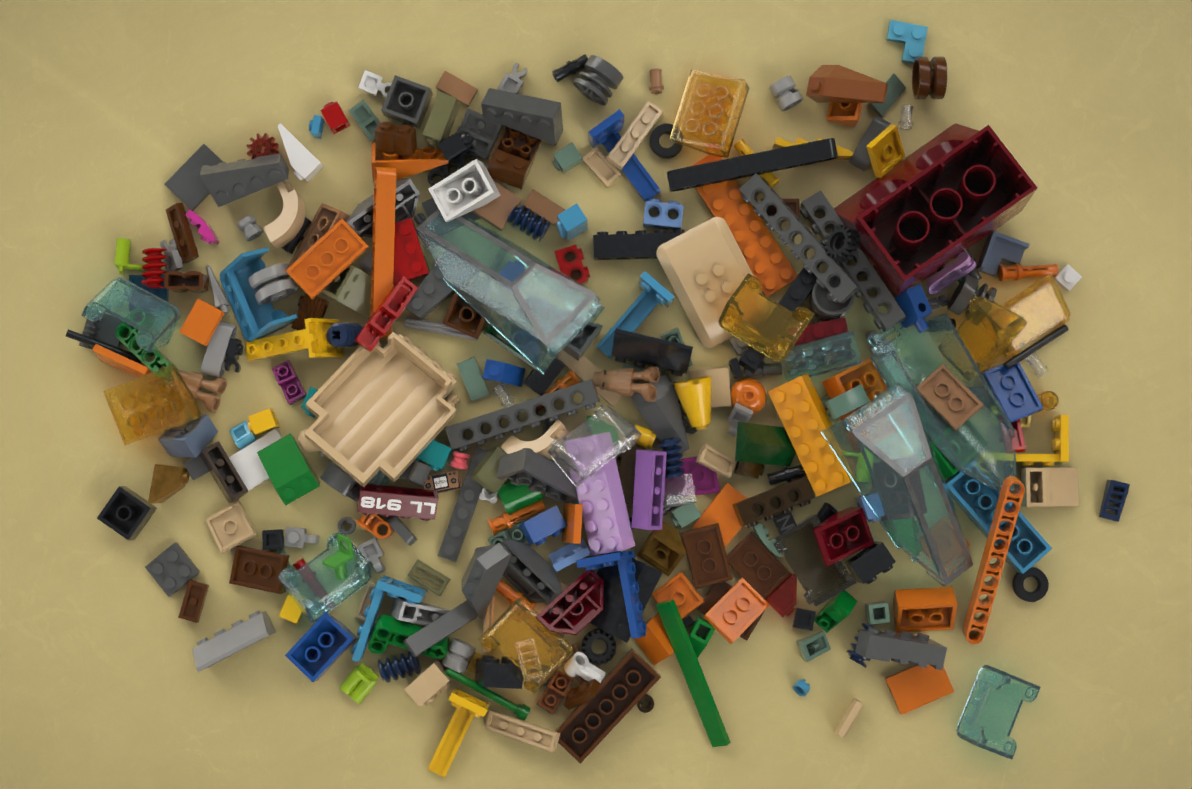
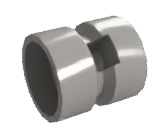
[769,76,803,111]
[442,638,476,674]

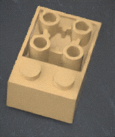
[1020,468,1079,507]

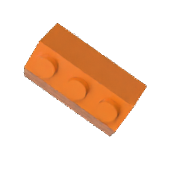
[893,586,957,633]

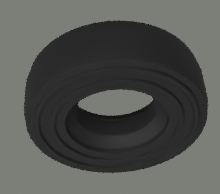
[650,124,684,158]
[1012,567,1049,602]

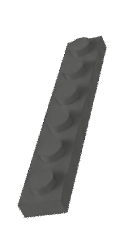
[438,447,488,562]

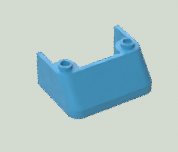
[220,247,298,342]

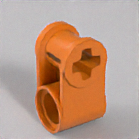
[355,514,394,538]

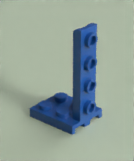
[588,109,661,202]
[576,550,647,639]

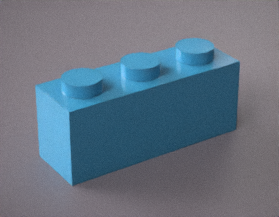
[556,203,588,241]

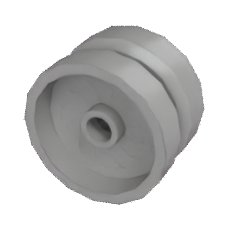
[248,263,298,305]

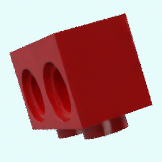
[554,244,590,290]

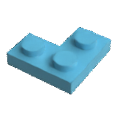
[886,20,928,64]

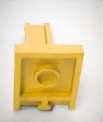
[245,318,344,361]
[978,415,1069,466]
[427,687,491,778]

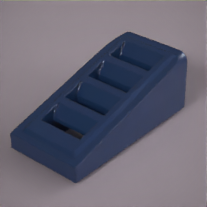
[1099,480,1130,522]

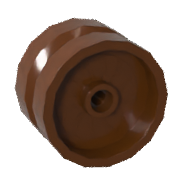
[912,57,947,99]

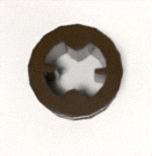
[637,694,654,713]

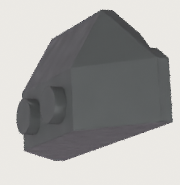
[346,178,420,238]
[502,539,562,605]
[462,543,512,618]

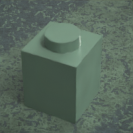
[552,142,583,174]
[670,499,701,528]
[865,601,890,625]

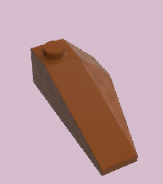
[806,65,888,103]

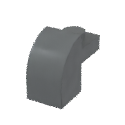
[320,462,360,502]

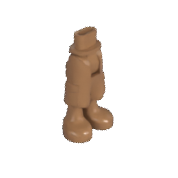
[593,366,660,402]
[157,367,227,412]

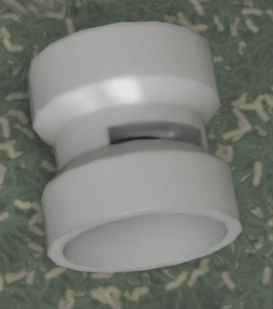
[237,215,264,241]

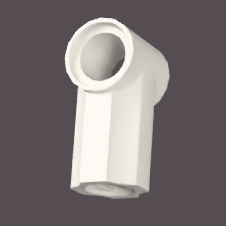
[564,652,606,684]

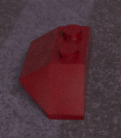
[535,570,604,635]

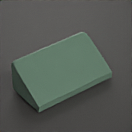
[867,73,906,117]

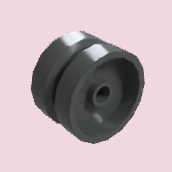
[809,277,855,321]

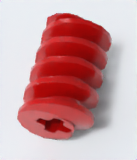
[141,248,167,289]

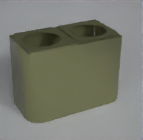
[470,446,507,494]

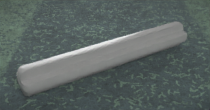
[404,317,479,340]

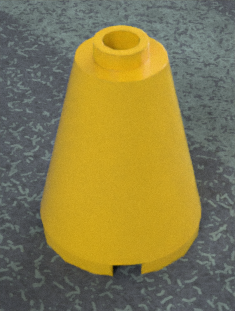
[673,376,712,430]

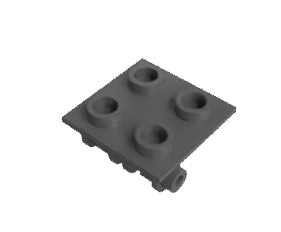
[79,309,125,349]

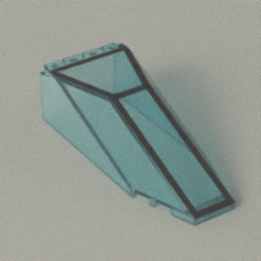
[416,209,604,374]
[821,382,973,586]

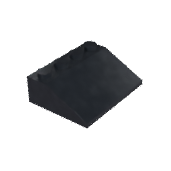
[611,328,693,377]
[590,551,662,643]

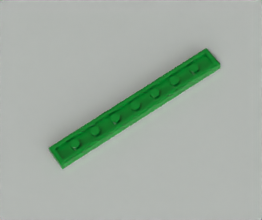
[656,599,731,747]

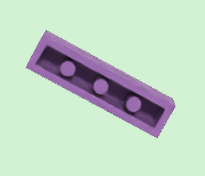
[632,450,667,530]

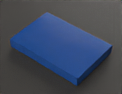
[982,363,1044,424]

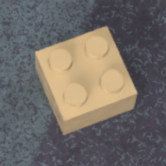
[404,659,451,707]

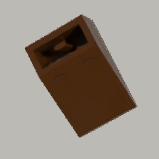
[487,126,542,190]

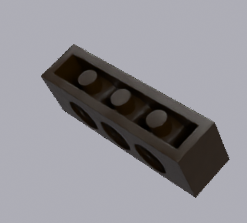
[732,476,815,528]

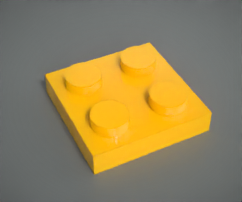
[866,124,905,178]

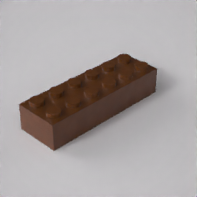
[555,648,661,764]

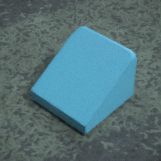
[229,421,257,450]

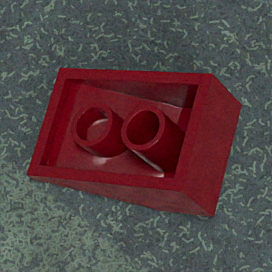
[813,506,875,567]

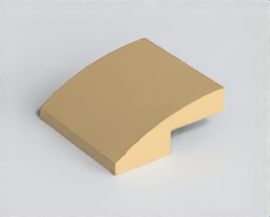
[689,368,731,408]

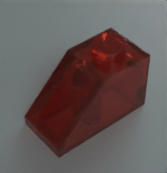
[765,573,797,617]

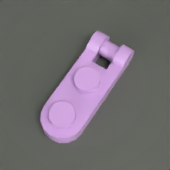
[925,252,976,294]

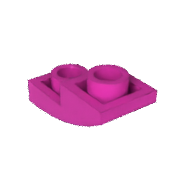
[186,209,219,245]

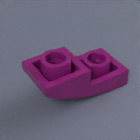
[272,360,306,405]

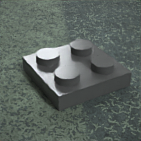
[145,542,200,597]

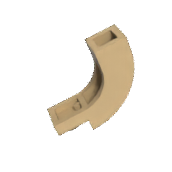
[263,181,306,249]
[501,420,569,460]

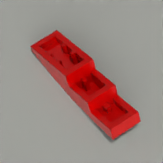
[354,276,418,352]

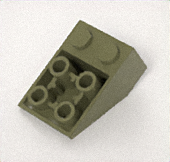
[322,265,371,319]

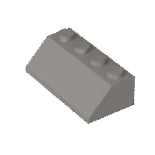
[192,610,276,672]

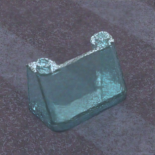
[82,277,180,352]
[278,530,372,623]
[956,665,1041,760]

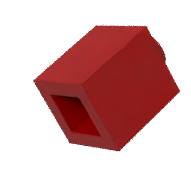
[320,102,351,134]

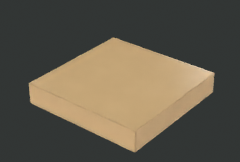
[205,501,256,554]

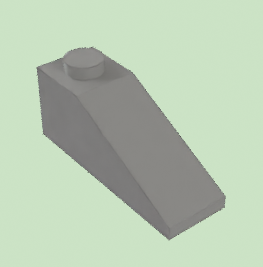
[390,597,451,626]

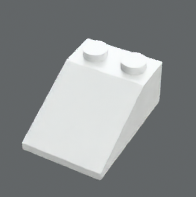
[428,159,501,222]

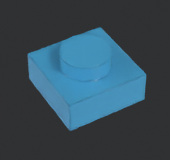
[309,115,325,139]

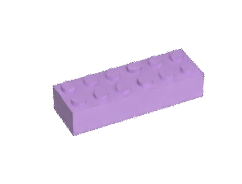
[565,432,635,556]

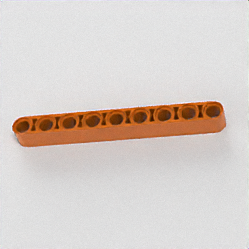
[370,167,396,339]
[962,476,1025,644]

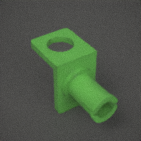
[322,534,355,580]

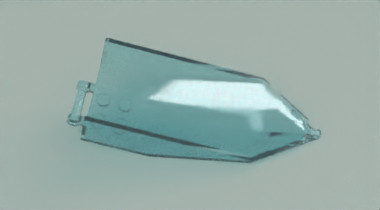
[868,314,1017,492]

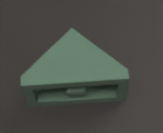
[796,631,831,662]

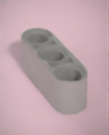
[201,321,237,378]

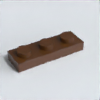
[166,203,199,264]

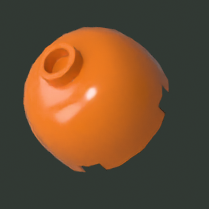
[730,378,767,415]

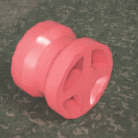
[449,451,471,470]

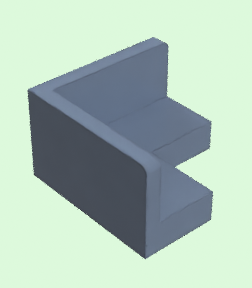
[977,231,1030,277]
[158,414,218,458]

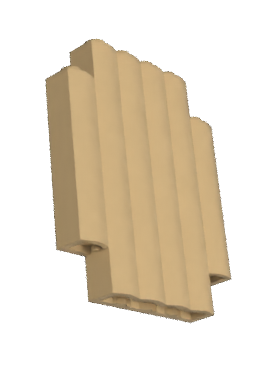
[304,332,457,487]

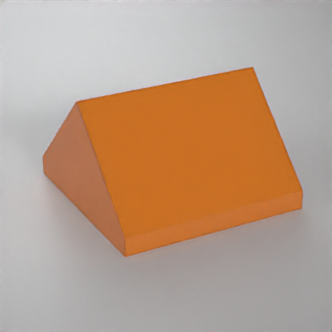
[826,103,863,127]
[179,298,225,346]
[633,612,674,665]

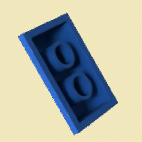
[285,612,357,682]

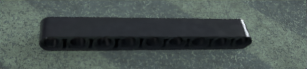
[667,138,838,192]

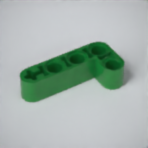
[115,310,178,381]
[368,615,449,659]

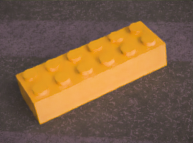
[768,373,857,497]

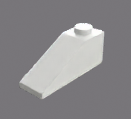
[278,123,324,182]

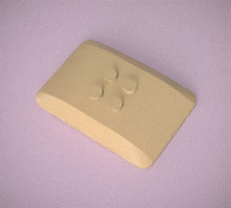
[656,217,770,348]

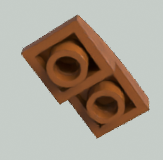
[536,670,574,714]

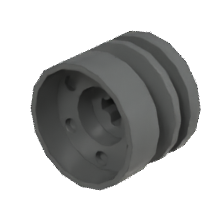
[573,55,624,105]
[947,274,997,325]

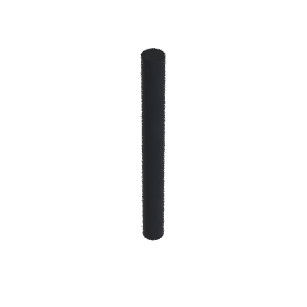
[1003,324,1069,370]
[66,329,142,364]

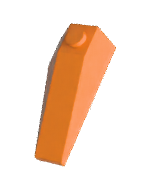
[371,142,449,182]

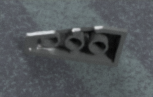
[631,373,690,453]

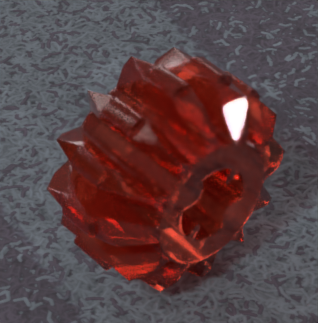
[247,133,279,159]

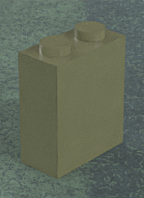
[422,91,460,149]

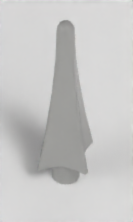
[206,265,230,314]

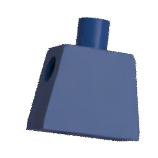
[895,284,932,334]

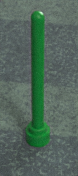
[445,668,531,721]

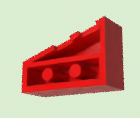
[393,218,430,286]

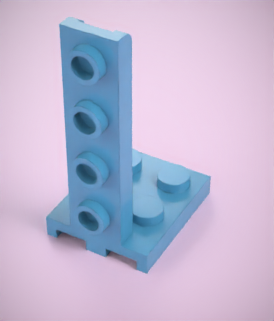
[596,271,675,359]
[351,575,427,662]

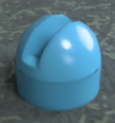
[793,679,810,697]

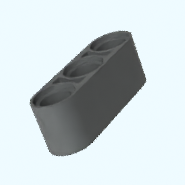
[848,115,891,171]

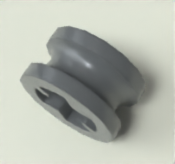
[338,517,356,535]

